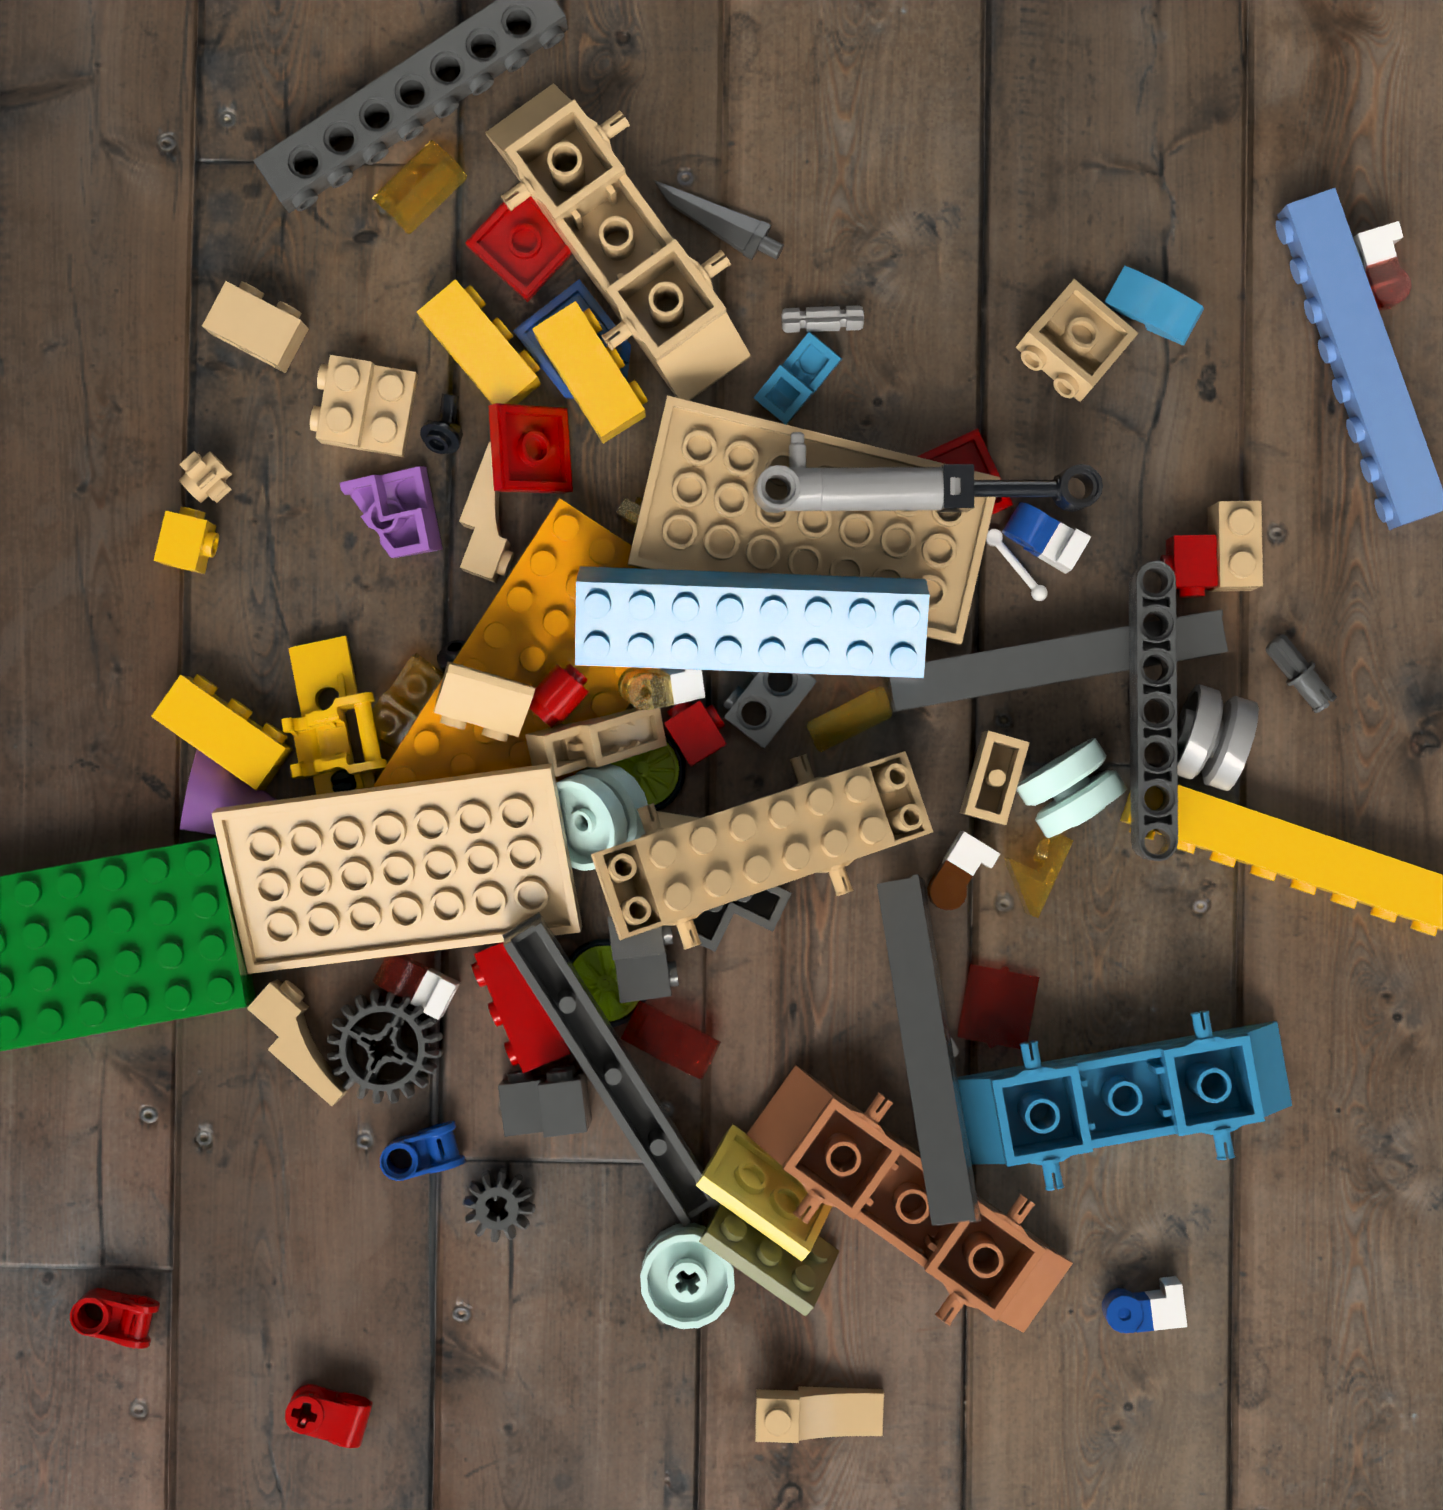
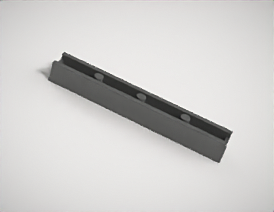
[886,609,1228,712]
[877,874,981,1226]
[502,912,720,1227]

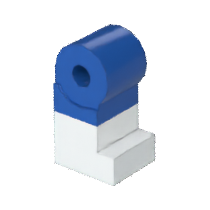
[1002,502,1091,574]
[1102,1276,1187,1333]

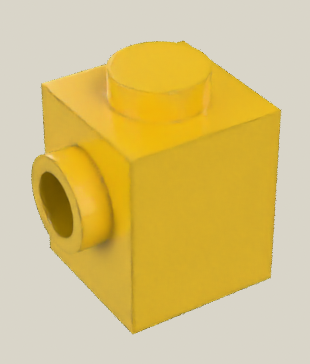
[154,507,219,574]

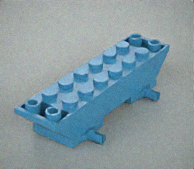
[957,1010,1292,1191]

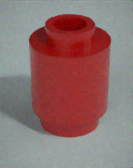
[529,663,589,728]

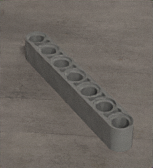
[1129,561,1178,861]

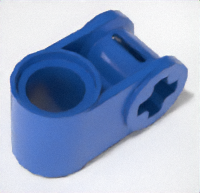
[380,1120,466,1181]

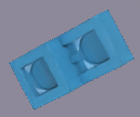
[1104,265,1204,346]
[754,332,843,425]

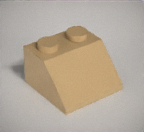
[433,661,535,742]

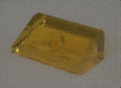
[372,140,467,234]
[805,686,892,752]

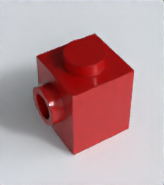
[1160,535,1218,598]
[664,701,727,767]

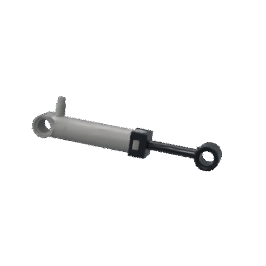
[753,432,1103,513]

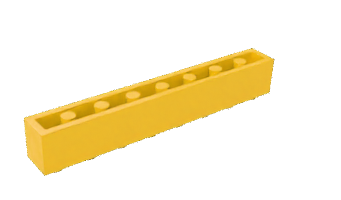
[1120,785,1443,936]

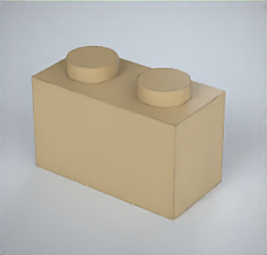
[202,281,309,373]
[1208,501,1263,592]
[959,730,1030,825]

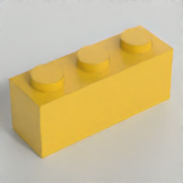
[417,279,541,404]
[532,301,648,444]
[151,674,293,790]

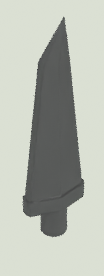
[654,180,784,260]

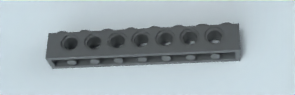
[253,0,568,213]

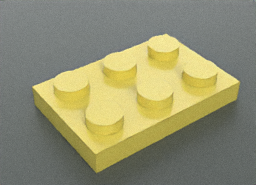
[696,1124,832,1261]

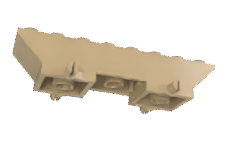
[485,83,751,401]
[591,751,933,950]

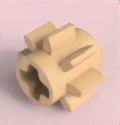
[179,451,232,503]

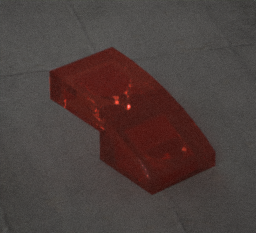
[621,1001,721,1080]

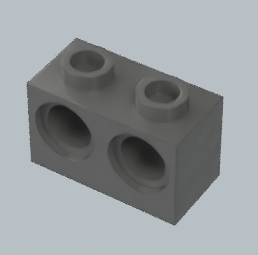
[723,672,817,749]

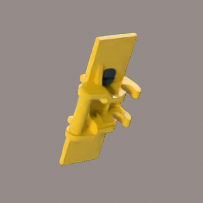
[281,636,387,795]

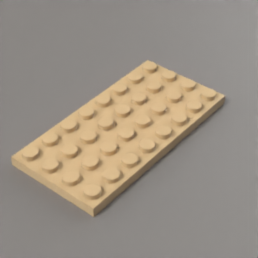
[627,395,1000,645]
[211,763,583,974]

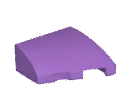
[340,466,443,558]
[180,749,277,835]

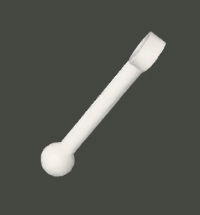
[986,529,1048,601]

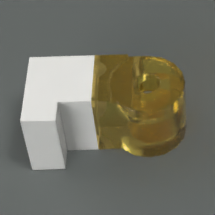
[618,667,705,710]

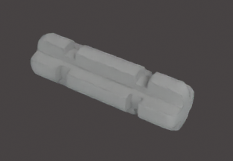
[781,305,864,333]

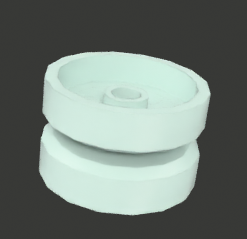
[1016,738,1127,838]
[556,764,648,871]
[640,1223,735,1329]

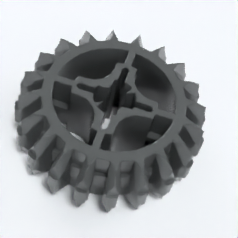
[327,988,443,1104]

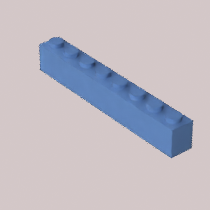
[1276,188,1443,530]

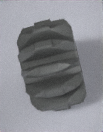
[462,1168,536,1242]

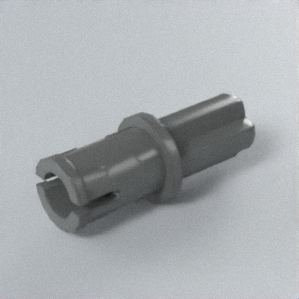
[1265,634,1337,713]

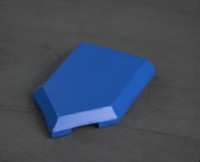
[513,279,631,399]

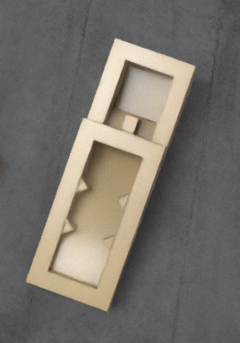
[459,442,514,583]
[525,704,667,777]
[247,979,350,1106]
[755,1386,884,1443]

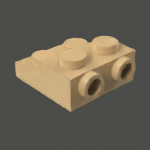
[1016,279,1138,402]
[310,355,418,457]

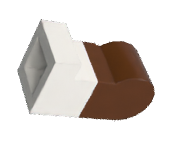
[927,831,1000,910]

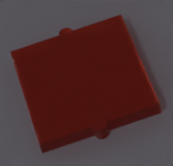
[957,964,1040,1049]

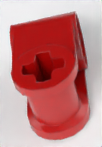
[70,1288,160,1349]
[285,1384,373,1448]

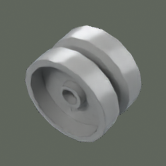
[1177,684,1259,791]

